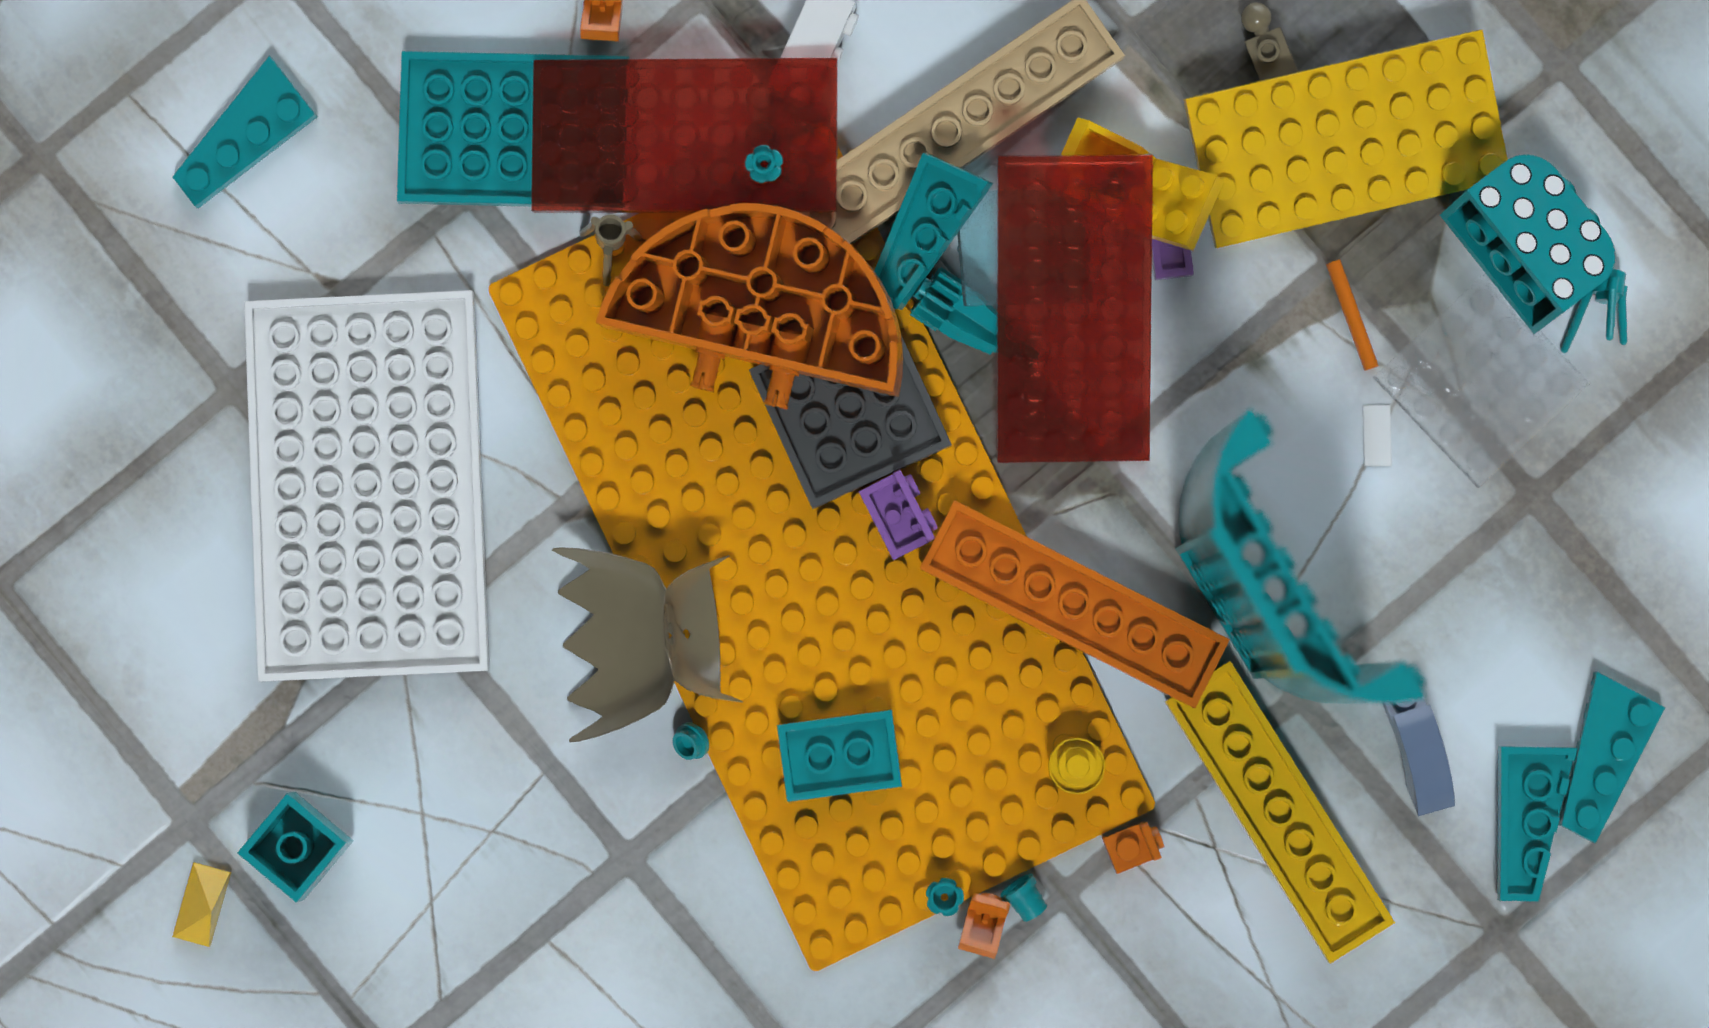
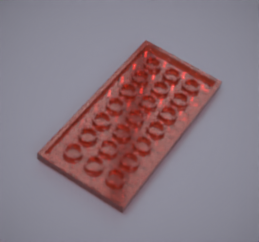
[531,58,838,213]
[996,154,1153,463]

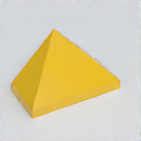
[172,862,232,947]

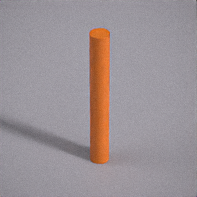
[1326,259,1379,371]

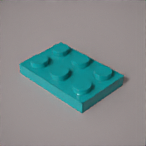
[777,710,902,802]

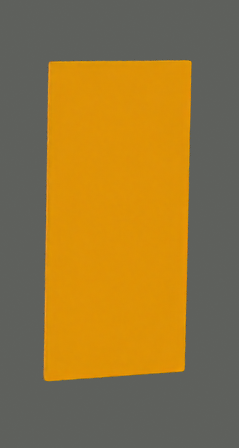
[489,126,1155,971]

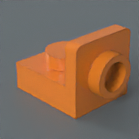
[1102,821,1165,874]

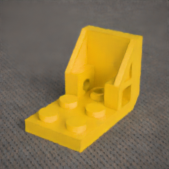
[1046,117,1224,251]

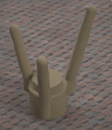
[579,215,643,286]

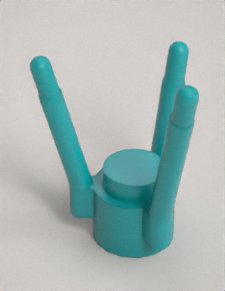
[1561,269,1628,353]

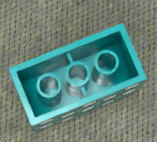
[1440,154,1615,334]

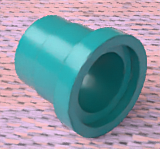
[1000,874,1047,922]

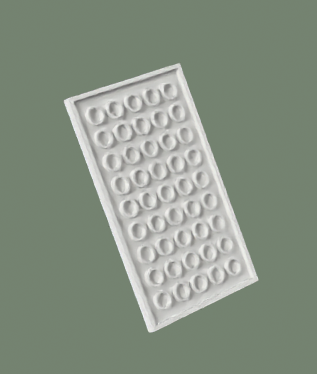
[244,290,489,682]

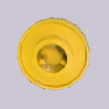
[1048,738,1106,795]

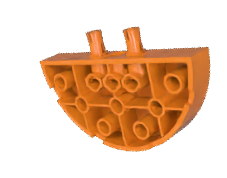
[596,203,903,410]

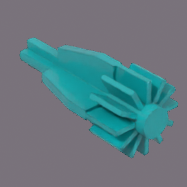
[910,267,1039,370]

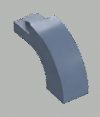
[1382,699,1455,816]

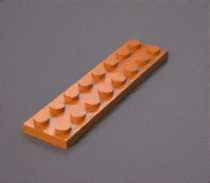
[919,500,1230,709]

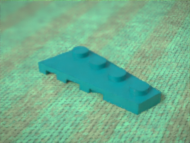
[172,55,317,209]
[874,153,994,310]
[1559,672,1666,843]
[1497,746,1578,902]

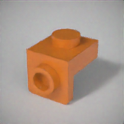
[580,0,623,42]
[957,893,1010,959]

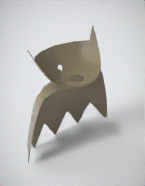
[552,547,743,743]

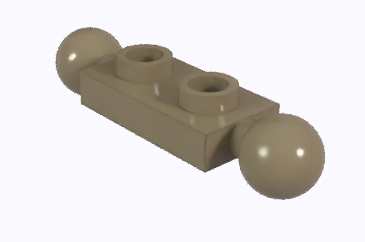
[1241,2,1299,81]

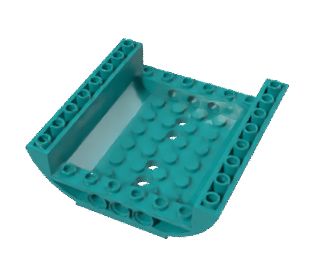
[1175,408,1426,704]

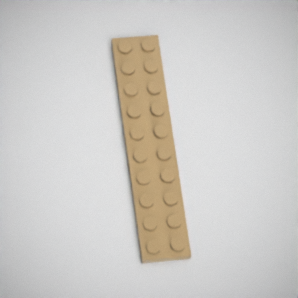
[772,0,1125,245]

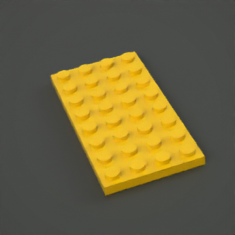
[1183,30,1508,248]

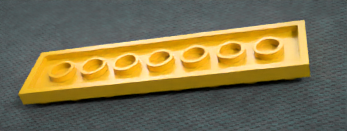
[1164,661,1395,964]

